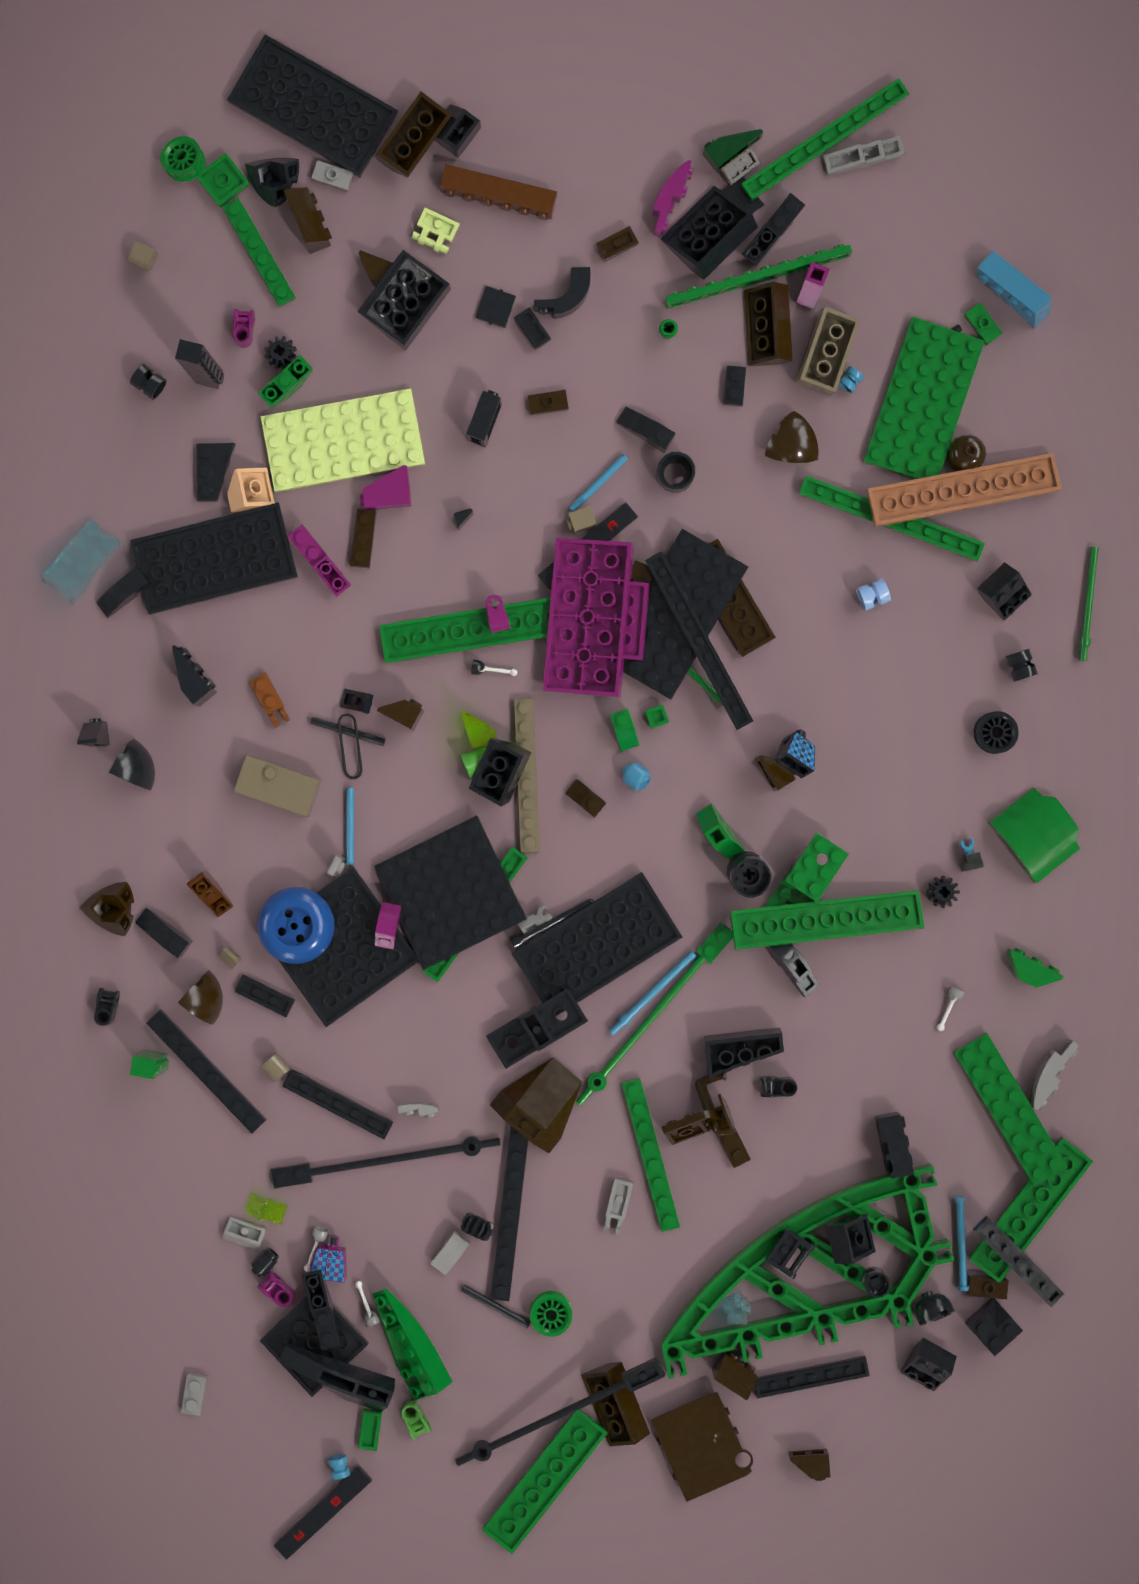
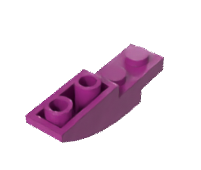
[652,160,694,237]
[288,524,351,597]

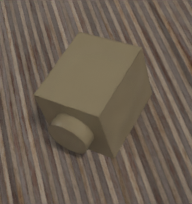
[566,506,596,534]

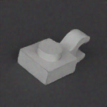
[518,905,552,934]

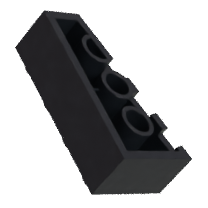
[704,1028,784,1079]

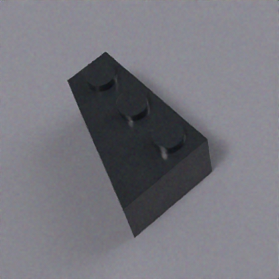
[875,1112,914,1179]

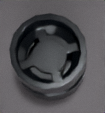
[130,364,167,400]
[1006,649,1038,682]
[861,1267,890,1298]

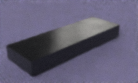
[235,974,295,1017]

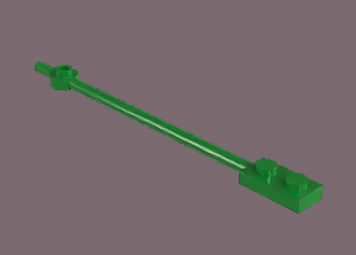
[576,922,733,1106]

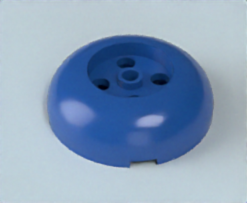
[257,887,335,964]

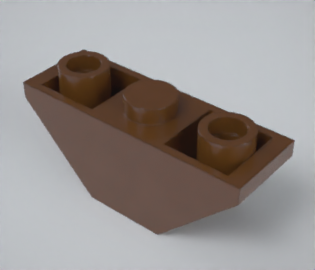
[186,871,233,917]

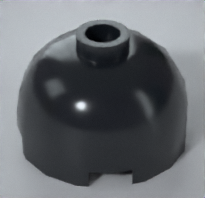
[915,1291,955,1326]

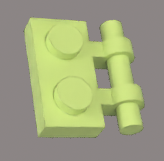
[412,208,460,254]

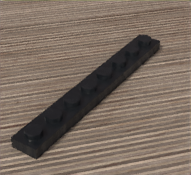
[146,1009,267,1134]

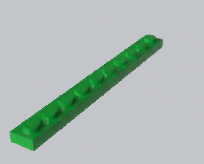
[741,78,910,201]
[665,244,852,309]
[799,476,985,562]

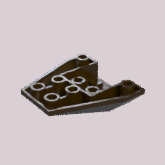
[490,1057,583,1154]

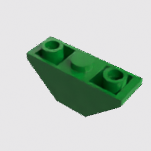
[258,355,314,408]
[696,803,745,860]
[1007,948,1064,988]

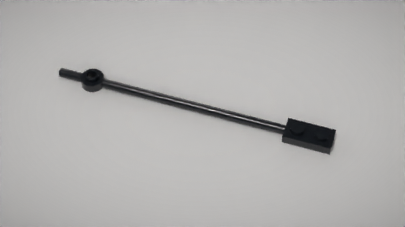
[271,1136,501,1189]
[455,1357,665,1466]

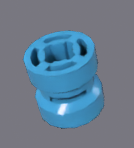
[838,366,864,393]
[328,1454,350,1480]

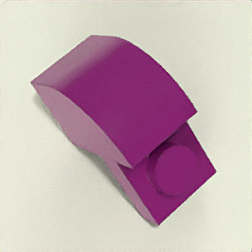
[374,902,401,949]

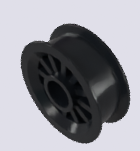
[973,711,1019,754]

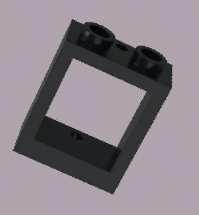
[466,390,502,448]

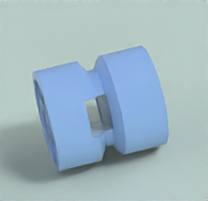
[856,578,891,611]

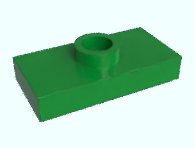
[964,302,1003,346]

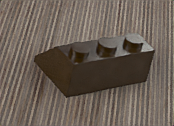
[284,187,332,254]

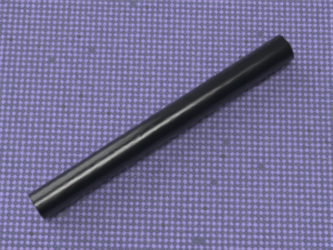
[310,717,386,746]
[461,1284,531,1329]

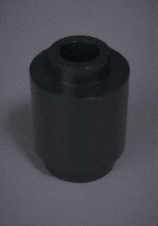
[251,1247,279,1277]

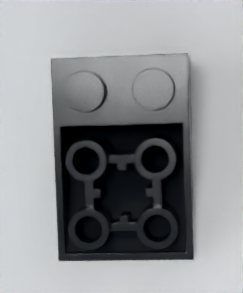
[172,645,217,707]

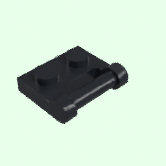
[765,1227,815,1279]

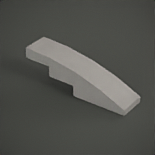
[824,135,906,175]

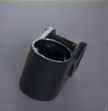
[94,988,120,1026]
[760,1076,797,1097]

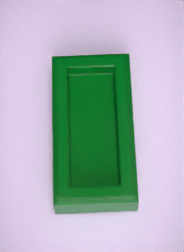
[358,1409,383,1451]

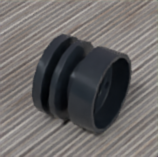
[727,851,772,898]

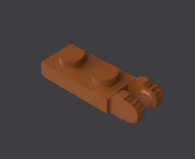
[249,672,290,728]

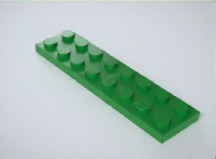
[954,1033,1068,1187]
[968,1136,1093,1283]
[482,1409,608,1554]

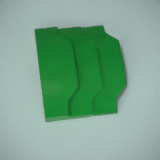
[988,788,1081,883]

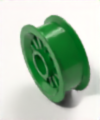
[160,136,206,182]
[530,1291,572,1337]

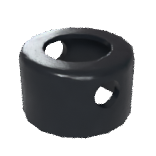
[656,452,695,493]

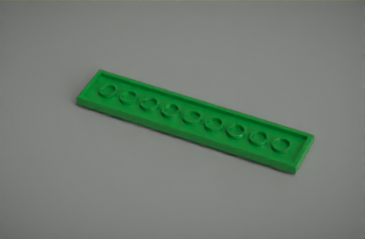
[379,597,551,663]
[730,890,925,950]

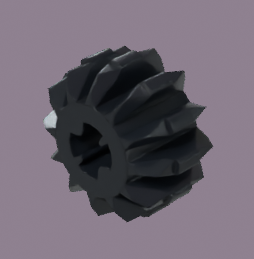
[264,336,297,369]
[926,875,960,908]
[460,1213,494,1241]

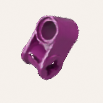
[233,309,255,348]
[485,595,510,633]
[257,1271,295,1307]

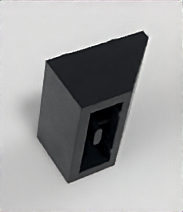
[434,104,481,158]
[977,562,1032,621]
[900,1337,957,1391]

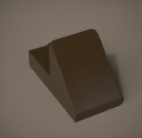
[565,779,606,818]

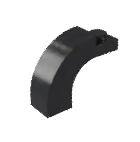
[534,267,591,319]

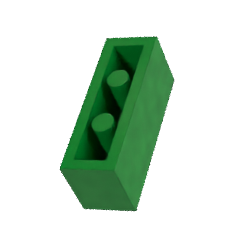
[130,1050,169,1080]

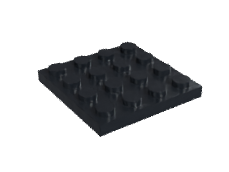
[260,1296,369,1397]

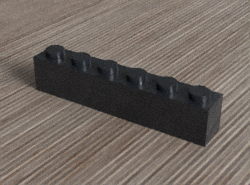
[175,339,224,389]

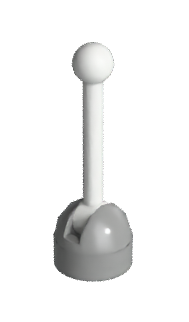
[937,986,965,1031]
[304,1226,329,1272]
[355,1280,381,1328]

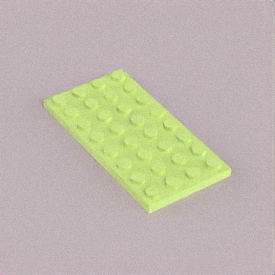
[261,389,425,492]

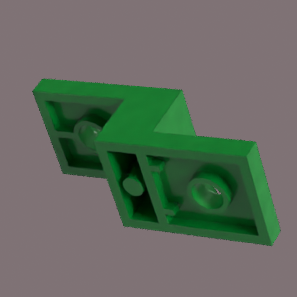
[764,832,849,907]

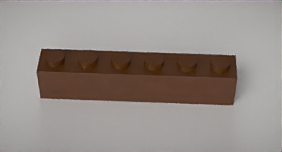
[440,164,557,220]

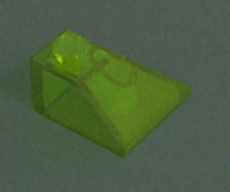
[460,711,498,750]

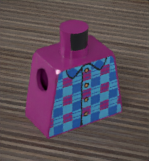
[310,1235,347,1283]

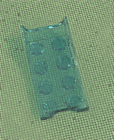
[41,519,122,605]

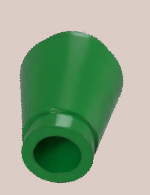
[659,319,678,339]

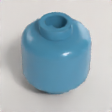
[622,762,651,791]

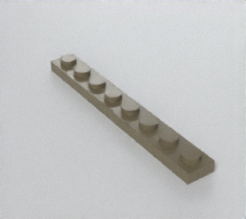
[514,699,540,853]

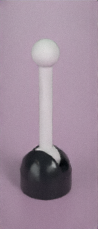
[471,659,518,676]

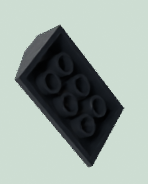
[661,186,758,280]
[357,250,451,350]

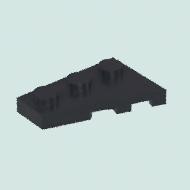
[196,443,236,502]

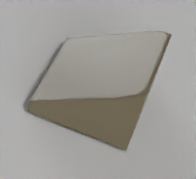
[219,947,242,969]

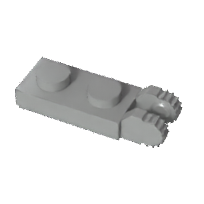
[603,1177,633,1234]

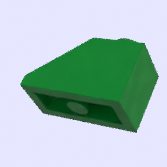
[609,708,640,752]

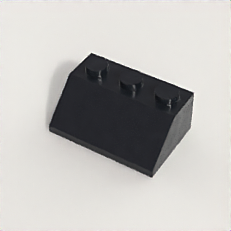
[468,738,532,806]

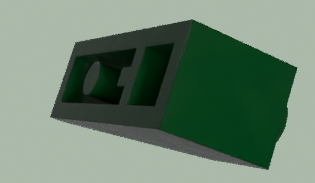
[703,129,763,173]

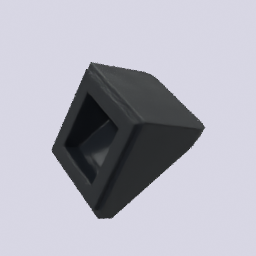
[454,508,473,530]

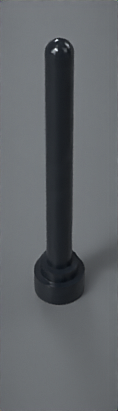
[509,899,594,951]

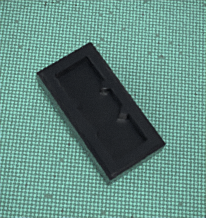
[514,307,551,351]

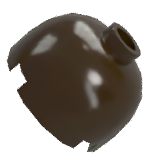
[947,435,986,471]

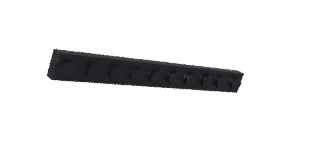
[645,551,753,730]
[490,1126,528,1301]

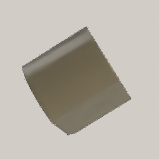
[128,242,158,271]
[261,1052,291,1082]

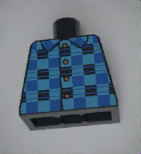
[774,730,815,779]

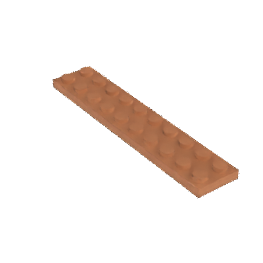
[867,453,1062,527]

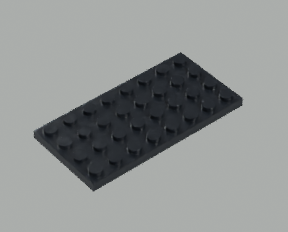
[227,34,398,178]
[130,502,298,615]
[623,529,749,700]
[512,872,682,1016]

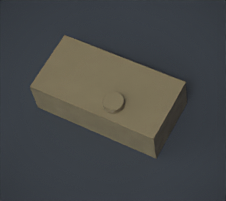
[795,307,860,396]
[234,755,322,817]

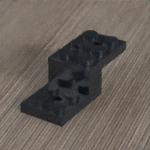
[486,988,588,1069]

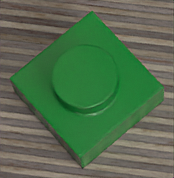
[645,704,669,729]

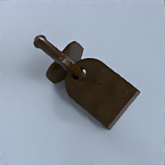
[662,1073,736,1145]

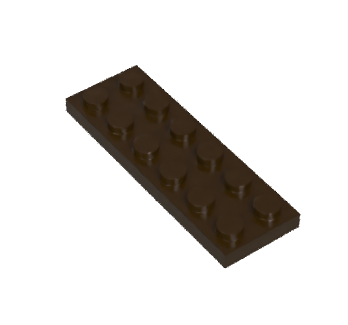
[709,539,776,657]

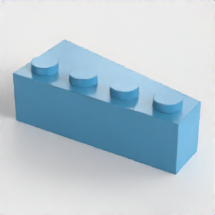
[977,251,1052,329]

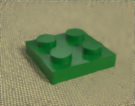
[197,153,250,208]

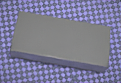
[223,1217,266,1251]

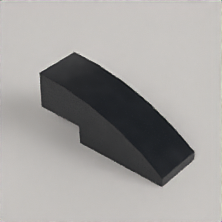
[96,567,151,618]

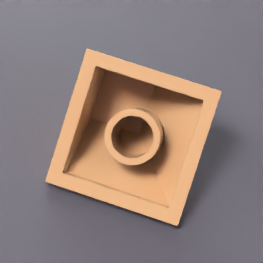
[227,468,275,512]

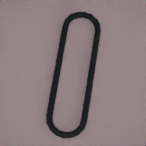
[338,713,363,779]

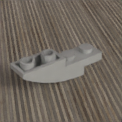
[1030,1039,1079,1111]

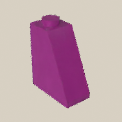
[360,465,412,510]

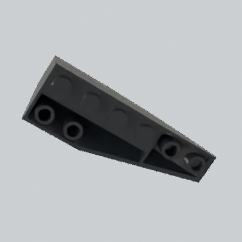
[279,1344,395,1412]

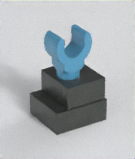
[960,838,984,872]

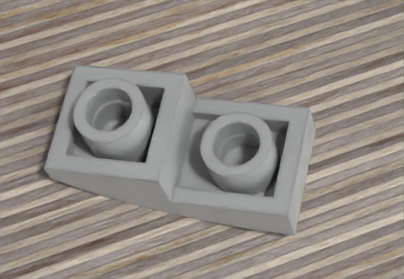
[397,1102,439,1118]
[430,1231,470,1275]

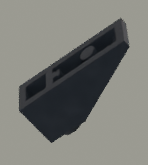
[616,407,676,453]
[77,718,110,747]
[135,908,193,958]

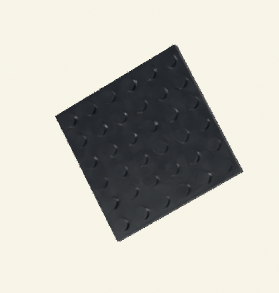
[374,816,527,970]
[278,867,419,1027]

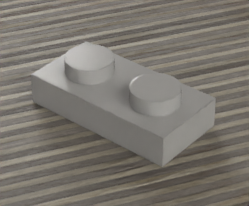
[181,1373,207,1416]

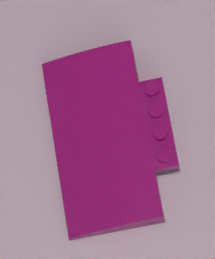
[543,538,650,698]

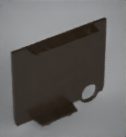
[651,1392,753,1502]

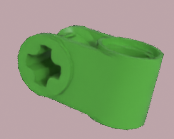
[402,1399,432,1440]

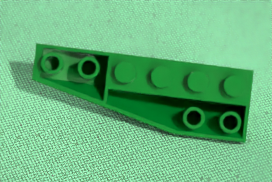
[372,1288,453,1400]

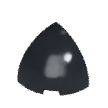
[245,158,299,207]
[109,739,155,790]

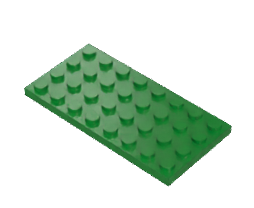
[863,317,985,479]

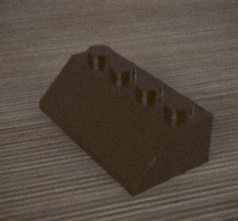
[376,91,452,178]
[744,282,793,366]
[581,1362,650,1447]

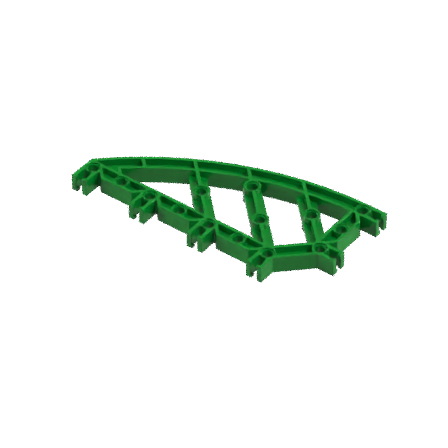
[661,1164,954,1379]

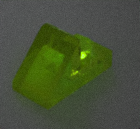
[245,1193,288,1224]

